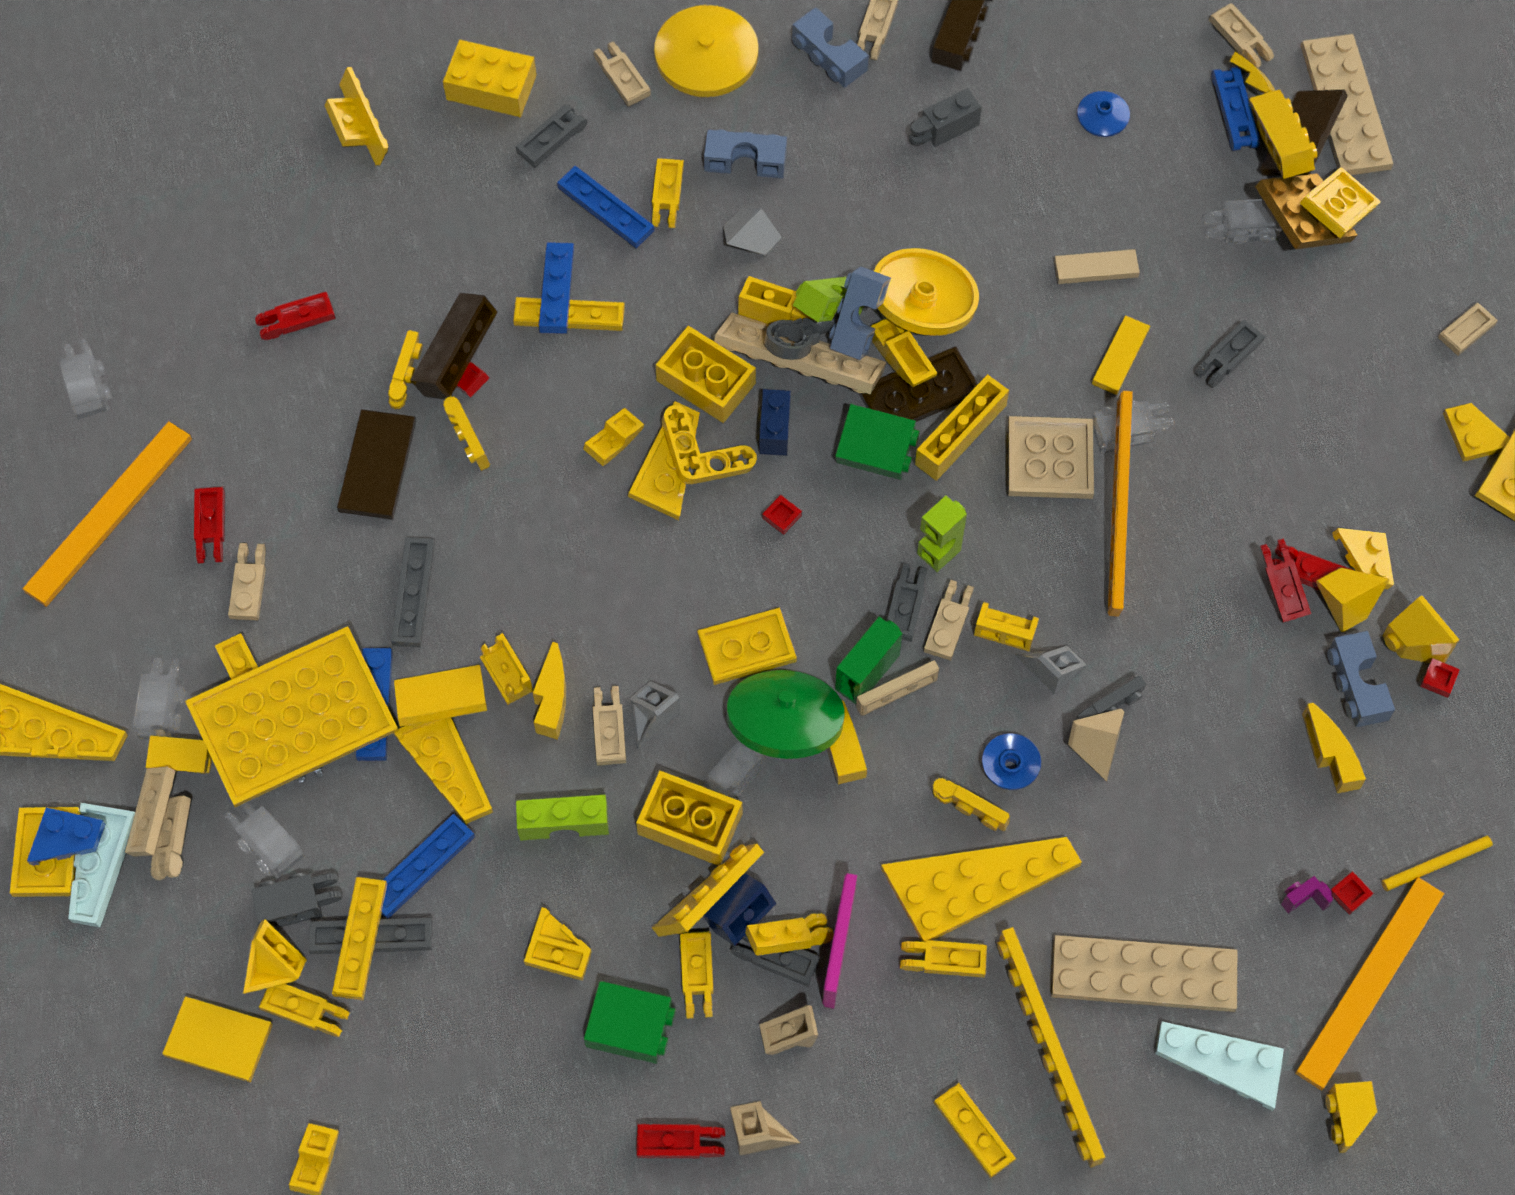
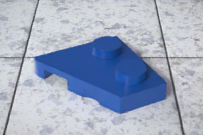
[27,807,106,866]

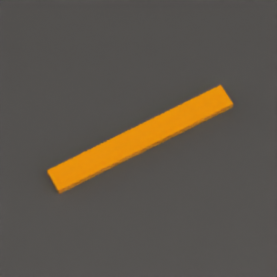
[1107,391,1133,617]
[22,421,192,607]
[1295,877,1445,1091]

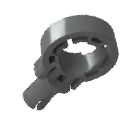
[765,318,835,360]

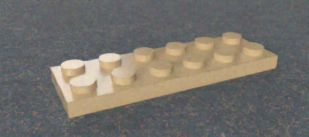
[1301,34,1393,175]
[714,313,886,394]
[1052,935,1237,1012]

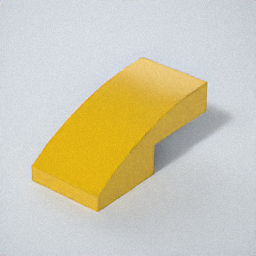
[1230,52,1275,94]
[583,408,644,466]
[289,1123,339,1195]

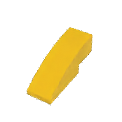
[871,319,937,387]
[533,642,566,740]
[827,700,867,784]
[1302,703,1366,793]

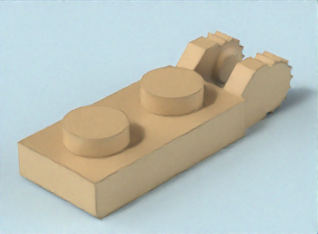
[857,0,898,61]
[1209,3,1274,68]
[593,42,651,107]
[228,543,266,621]
[924,580,974,661]
[593,686,626,766]
[150,795,191,880]

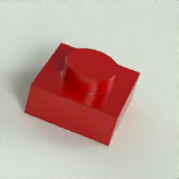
[456,361,490,398]
[762,495,802,535]
[1420,658,1460,698]
[1331,871,1374,915]

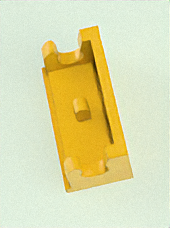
[974,602,1039,651]
[480,633,533,705]
[145,736,212,774]

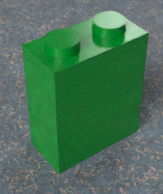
[835,404,920,480]
[835,617,903,705]
[584,981,676,1064]

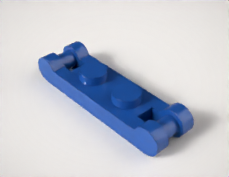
[1211,67,1260,151]

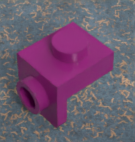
[1281,876,1333,914]

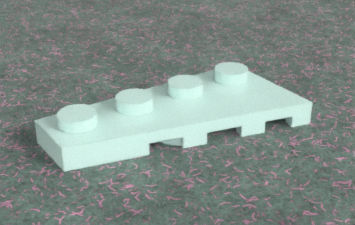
[68,803,135,928]
[1155,1022,1284,1111]

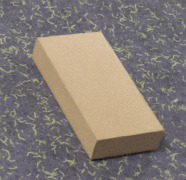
[1438,303,1498,356]

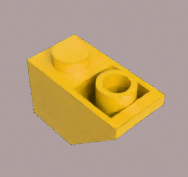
[1326,1081,1377,1153]

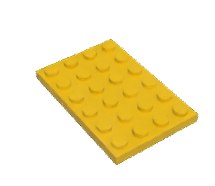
[185,626,398,807]

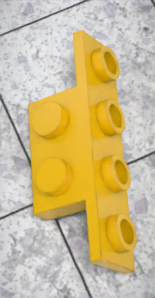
[324,67,388,165]

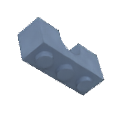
[792,7,869,88]
[704,129,787,178]
[829,266,891,360]
[1327,631,1395,728]

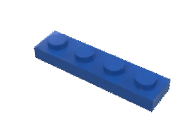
[557,166,654,249]
[539,242,574,334]
[356,648,393,761]
[381,814,475,919]

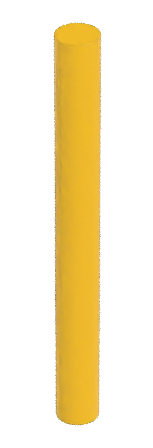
[1381,835,1493,892]

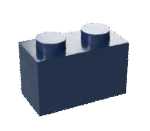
[760,389,791,456]
[703,873,777,946]

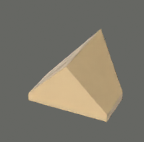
[1068,709,1124,781]
[730,1101,800,1155]

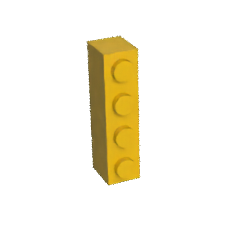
[1249,89,1318,179]
[915,374,1009,481]

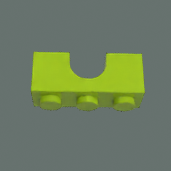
[793,277,864,322]
[917,495,967,572]
[516,795,609,841]

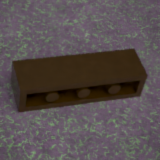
[932,0,993,71]
[410,293,498,400]

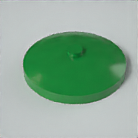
[726,670,845,759]

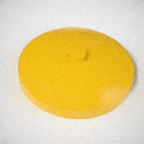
[654,5,758,97]
[874,248,979,336]

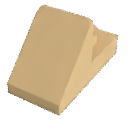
[759,1005,818,1055]

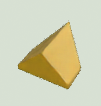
[1316,568,1390,632]
[243,920,307,994]

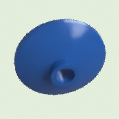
[1077,91,1130,137]
[982,733,1041,790]

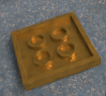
[1255,173,1358,250]

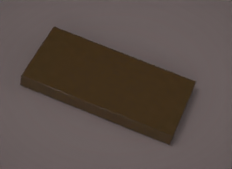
[1259,89,1348,176]
[858,346,978,422]
[337,409,416,520]

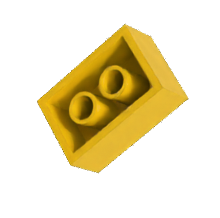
[443,39,537,117]
[655,325,756,423]
[636,770,743,866]

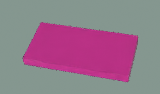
[823,873,857,1009]

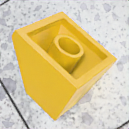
[1382,595,1459,663]

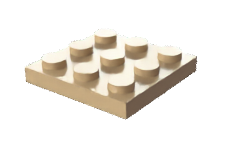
[1008,416,1094,499]

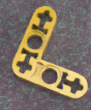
[662,405,757,484]

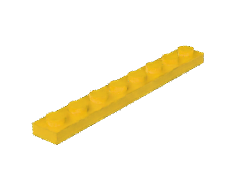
[997,927,1105,1168]

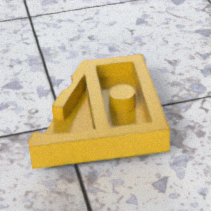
[1443,403,1510,462]
[1332,528,1394,589]
[524,907,592,981]

